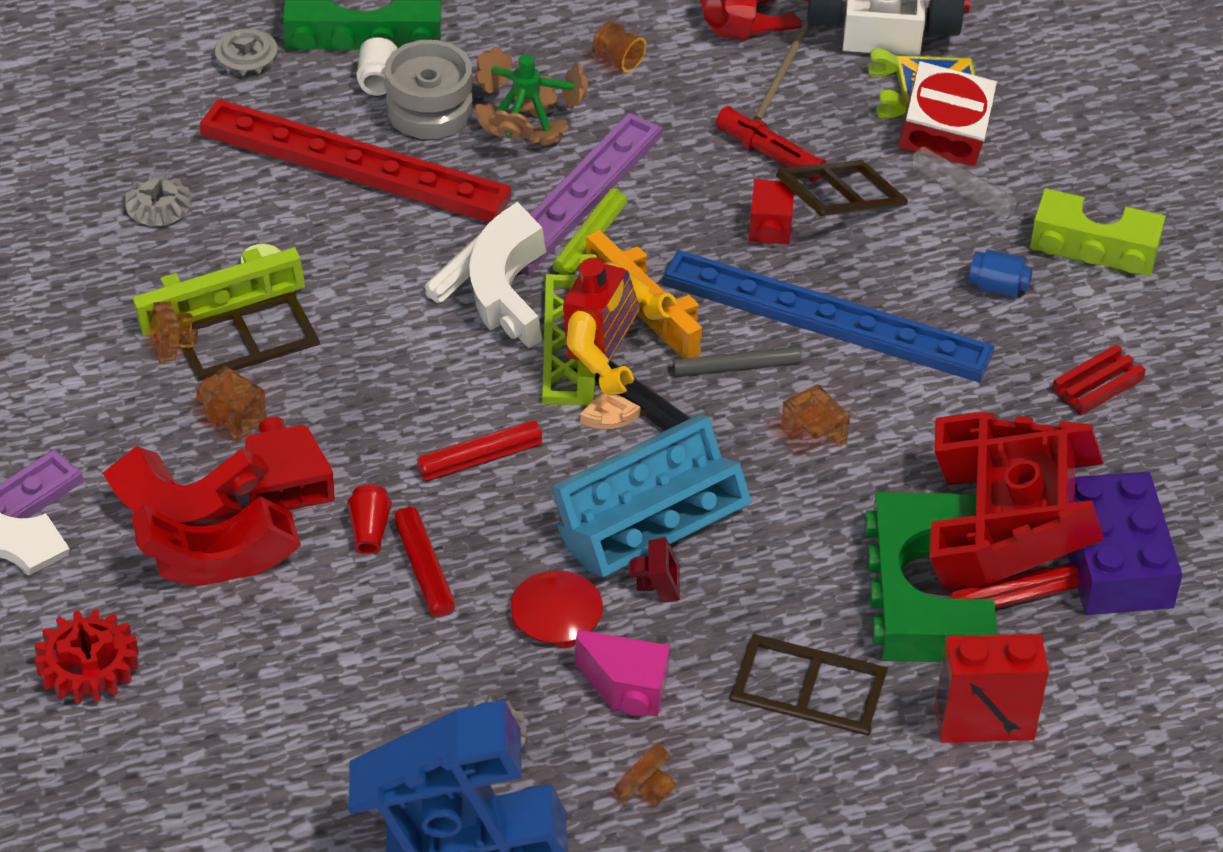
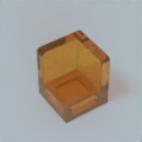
[781,384,850,447]

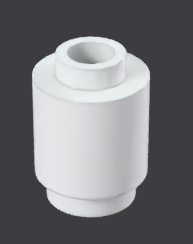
[357,38,398,96]

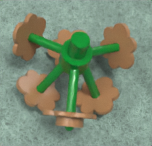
[474,47,588,146]

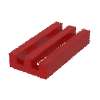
[1052,344,1146,416]

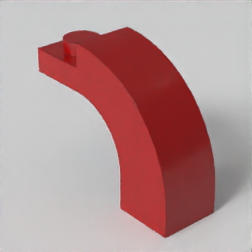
[103,446,269,526]
[131,496,301,586]

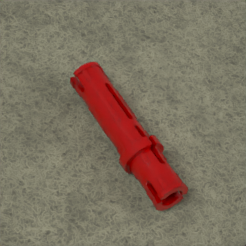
[715,106,827,183]

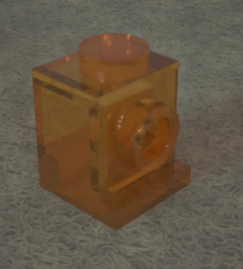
[196,366,267,443]

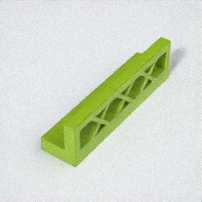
[542,254,597,405]

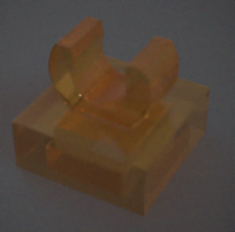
[149,301,198,363]
[613,742,677,807]

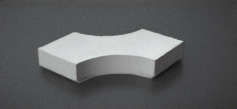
[0,513,70,575]

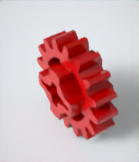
[34,609,139,703]

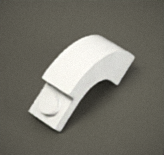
[470,202,546,348]

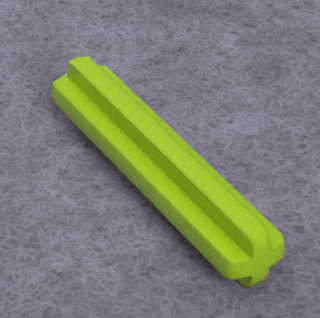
[552,188,627,275]

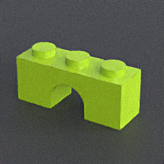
[1030,188,1166,277]

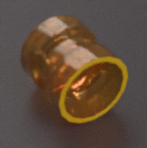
[592,20,647,73]

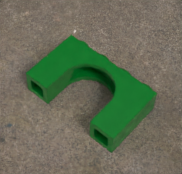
[283,0,442,50]
[865,492,998,662]

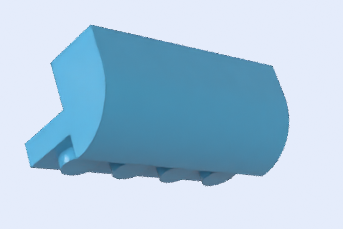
[551,414,752,577]

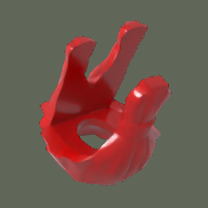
[700,0,802,41]

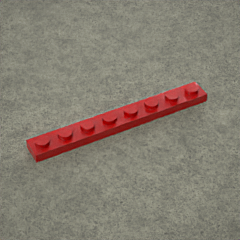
[200,99,511,223]

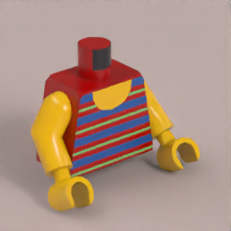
[563,258,676,395]

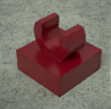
[629,537,680,602]

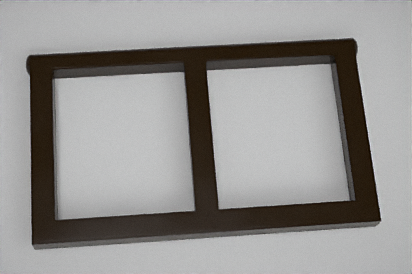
[776,160,908,216]
[172,292,320,382]
[729,634,888,736]

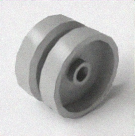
[385,40,472,139]

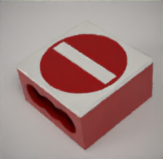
[898,61,997,166]

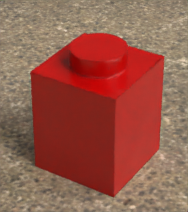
[749,179,794,245]

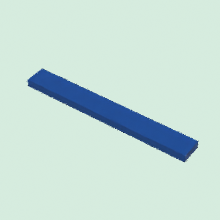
[662,250,995,383]

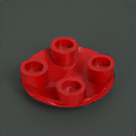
[511,570,603,649]

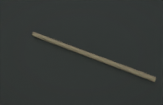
[754,14,810,120]

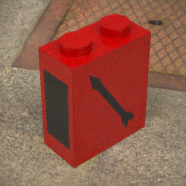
[934,634,1049,743]

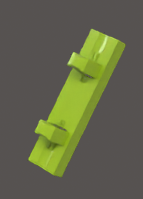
[132,247,305,336]

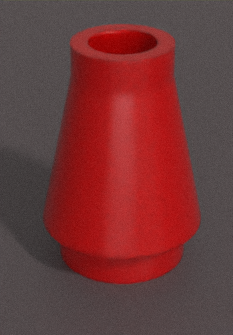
[347,484,392,554]

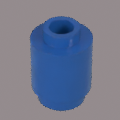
[969,249,1033,298]

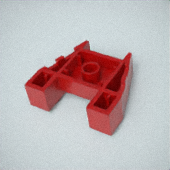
[930,412,1104,591]

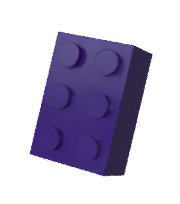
[1068,471,1183,615]

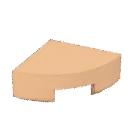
[580,392,641,429]

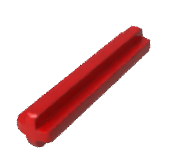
[417,420,542,481]
[394,506,455,618]
[950,563,1080,609]

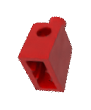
[245,417,335,511]

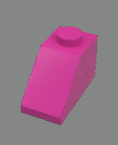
[575,630,670,717]

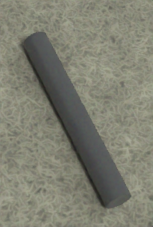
[672,346,801,377]

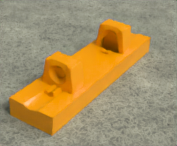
[586,230,702,359]

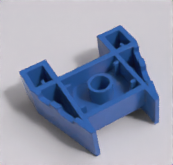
[348,700,568,852]

